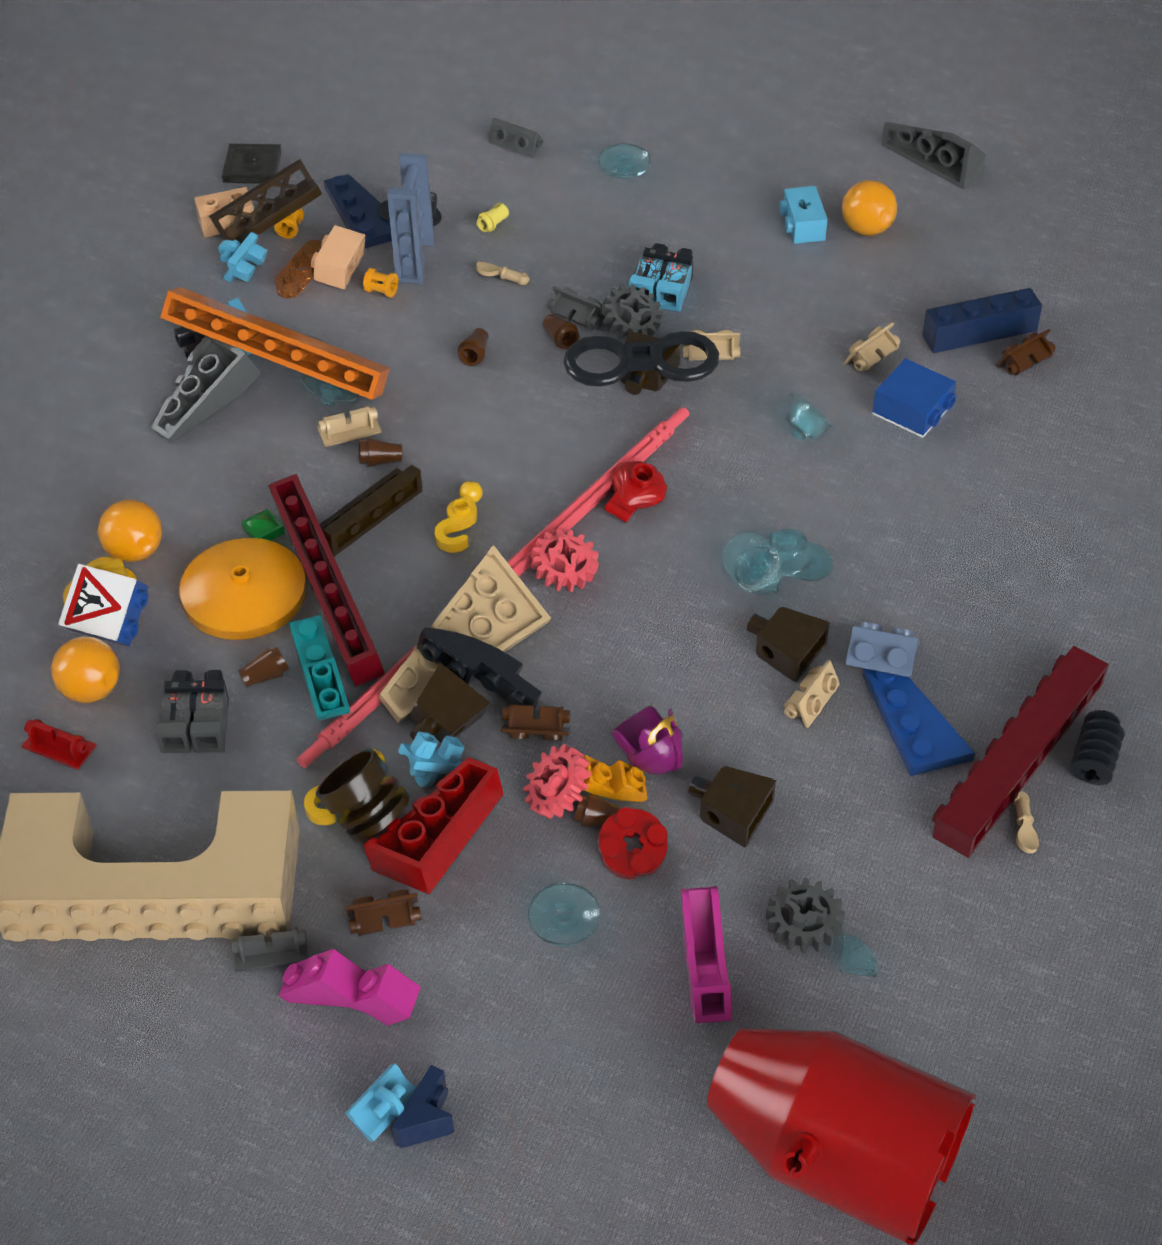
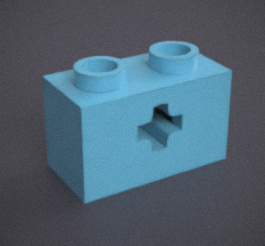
[779,186,828,244]

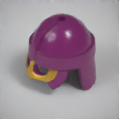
[610,706,683,775]

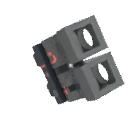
[155,670,229,753]

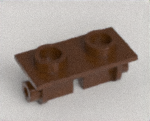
[996,329,1055,375]
[501,704,570,741]
[346,889,422,936]

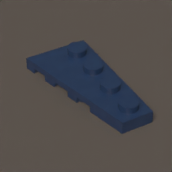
[324,174,392,248]

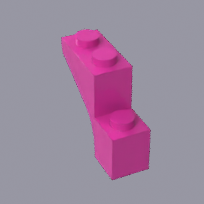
[681,886,733,1024]
[278,949,421,1026]

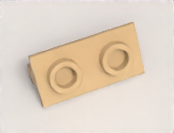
[844,322,900,372]
[682,330,740,361]
[317,406,382,447]
[784,660,840,728]

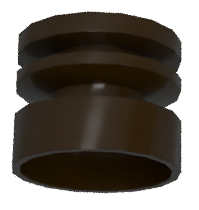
[316,749,410,842]

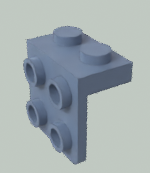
[846,621,920,677]

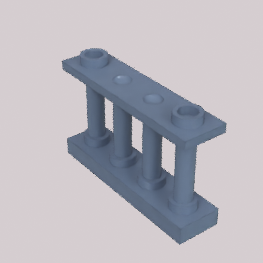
[387,153,434,284]

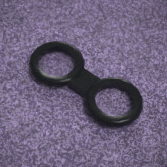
[563,331,720,387]

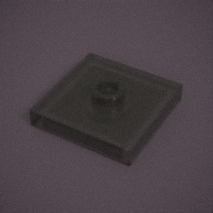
[222,143,282,184]

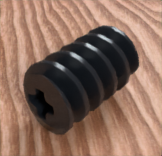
[1070,710,1125,785]

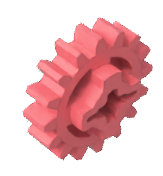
[531,529,599,592]
[523,744,591,819]

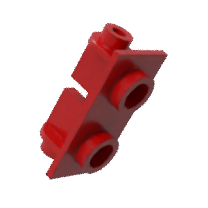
[22,719,97,770]

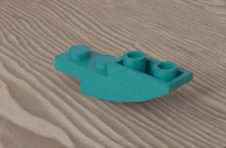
[289,615,351,721]

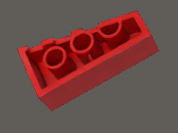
[363,757,504,895]

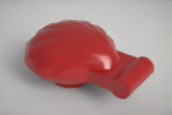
[604,461,668,524]

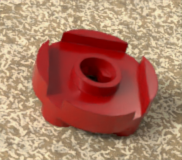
[598,807,668,880]

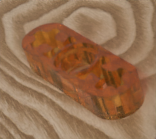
[275,240,322,299]

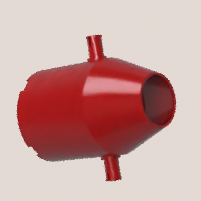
[707,1028,977,1245]

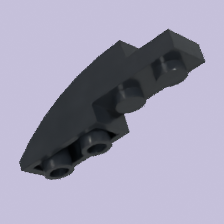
[416,627,542,709]

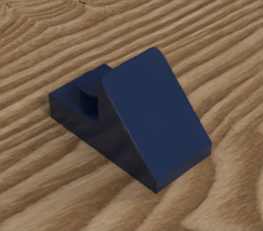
[392,1065,454,1148]

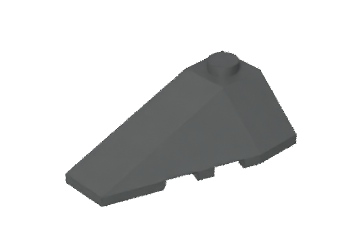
[882,122,986,190]
[151,336,261,442]

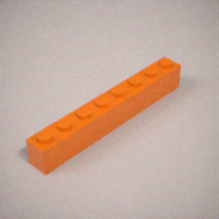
[160,287,390,400]

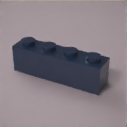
[922,287,1043,353]

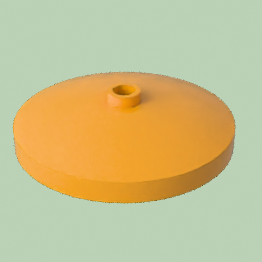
[179,538,307,640]

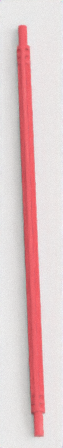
[297,407,689,768]

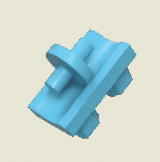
[218,232,268,283]
[398,731,465,787]
[345,1063,417,1142]

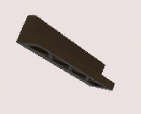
[209,159,322,245]
[320,465,423,557]

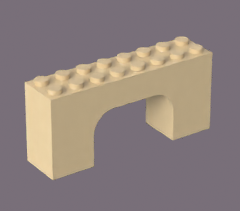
[0,790,300,942]

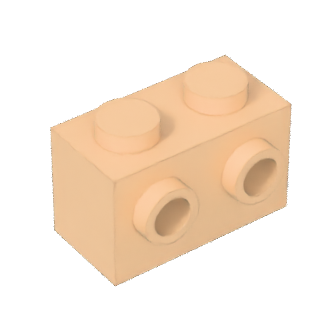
[194,187,254,238]
[311,225,365,290]

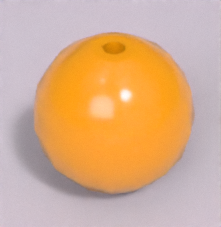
[842,180,897,236]
[97,499,163,562]
[51,636,120,704]

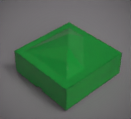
[242,509,285,541]

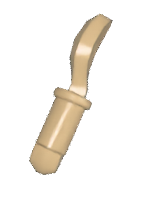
[475,261,530,285]
[1013,792,1039,853]

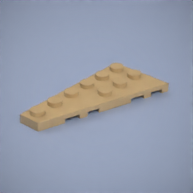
[378,545,551,723]

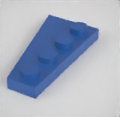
[862,668,975,776]

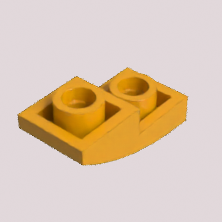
[583,755,648,802]

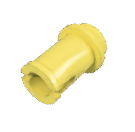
[477,203,509,232]

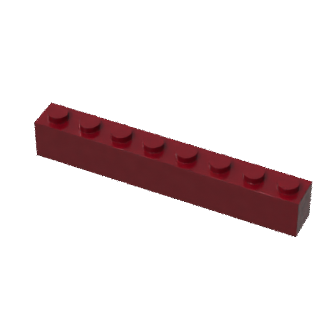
[268,473,385,687]
[932,646,1109,858]

